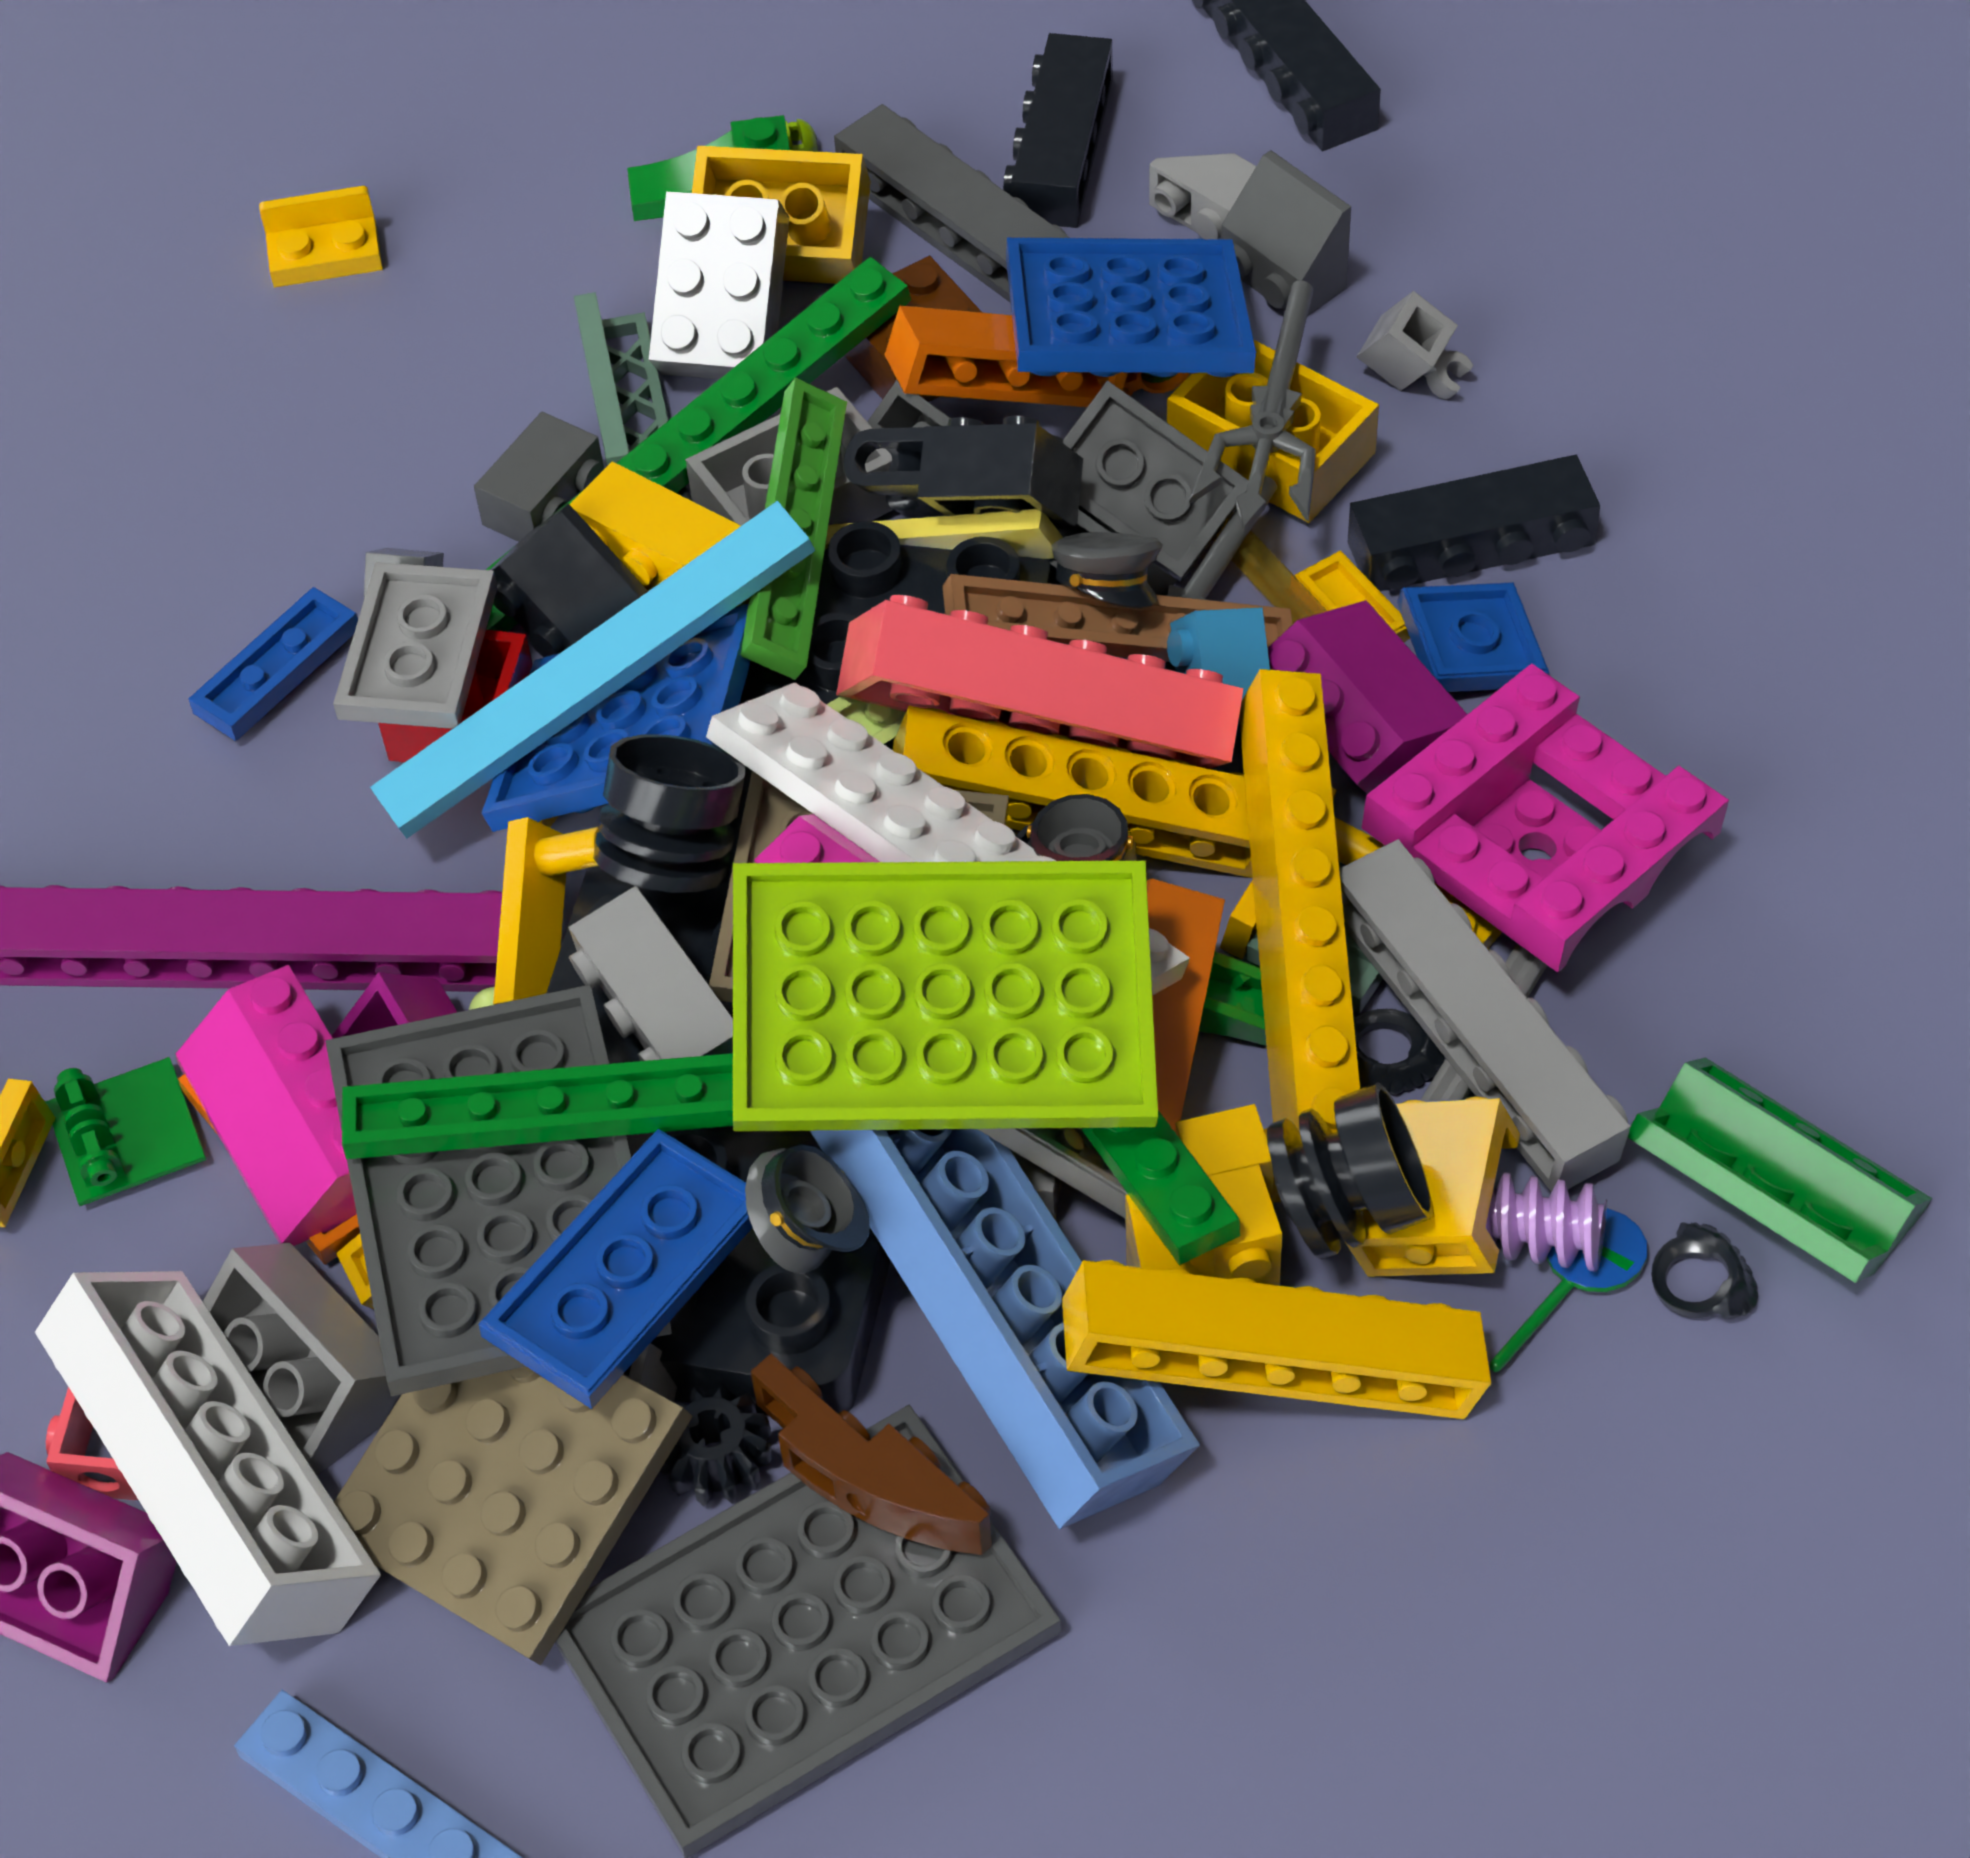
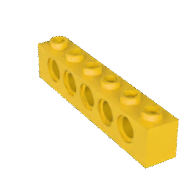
[893,706,1252,878]

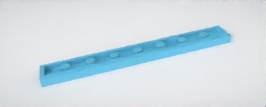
[370,501,815,839]

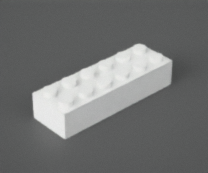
[35,1271,381,1646]

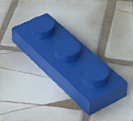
[188,586,358,741]

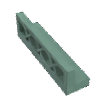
[574,292,668,466]

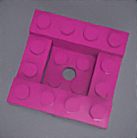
[1361,663,1729,973]

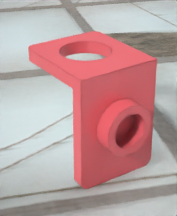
[46,1387,138,1500]

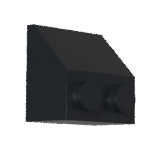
[490,503,648,658]

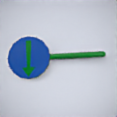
[1489,1208,1647,1372]

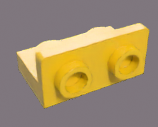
[259,186,383,288]

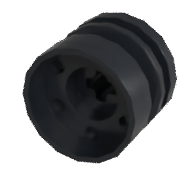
[593,734,745,893]
[1267,1082,1433,1260]

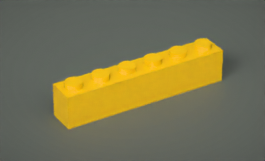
[1062,1260,1491,1419]

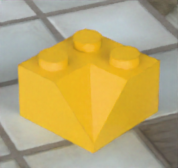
[1125,1164,1282,1286]

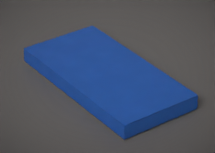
[478,1129,753,1409]

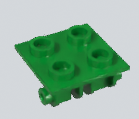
[45,1057,206,1207]

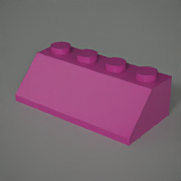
[175,965,357,1246]

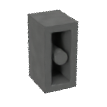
[474,411,605,542]

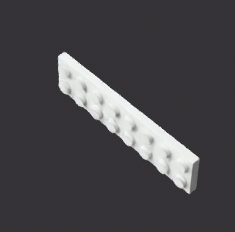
[706,682,1190,996]

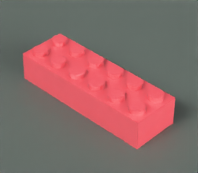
[836,595,1244,769]

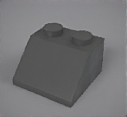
[1221,150,1351,316]

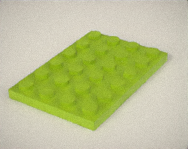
[733,861,1158,1131]

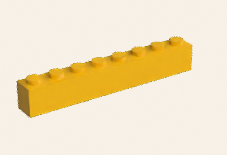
[1239,669,1360,1133]

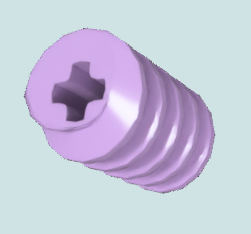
[1486,1172,1607,1271]

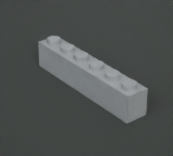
[1339,839,1631,1192]

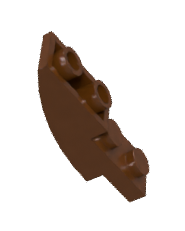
[751,1353,992,1555]

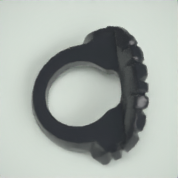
[1354,1009,1445,1095]
[1651,1222,1758,1319]

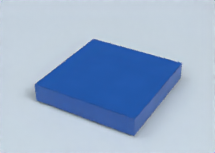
[1397,582,1549,692]

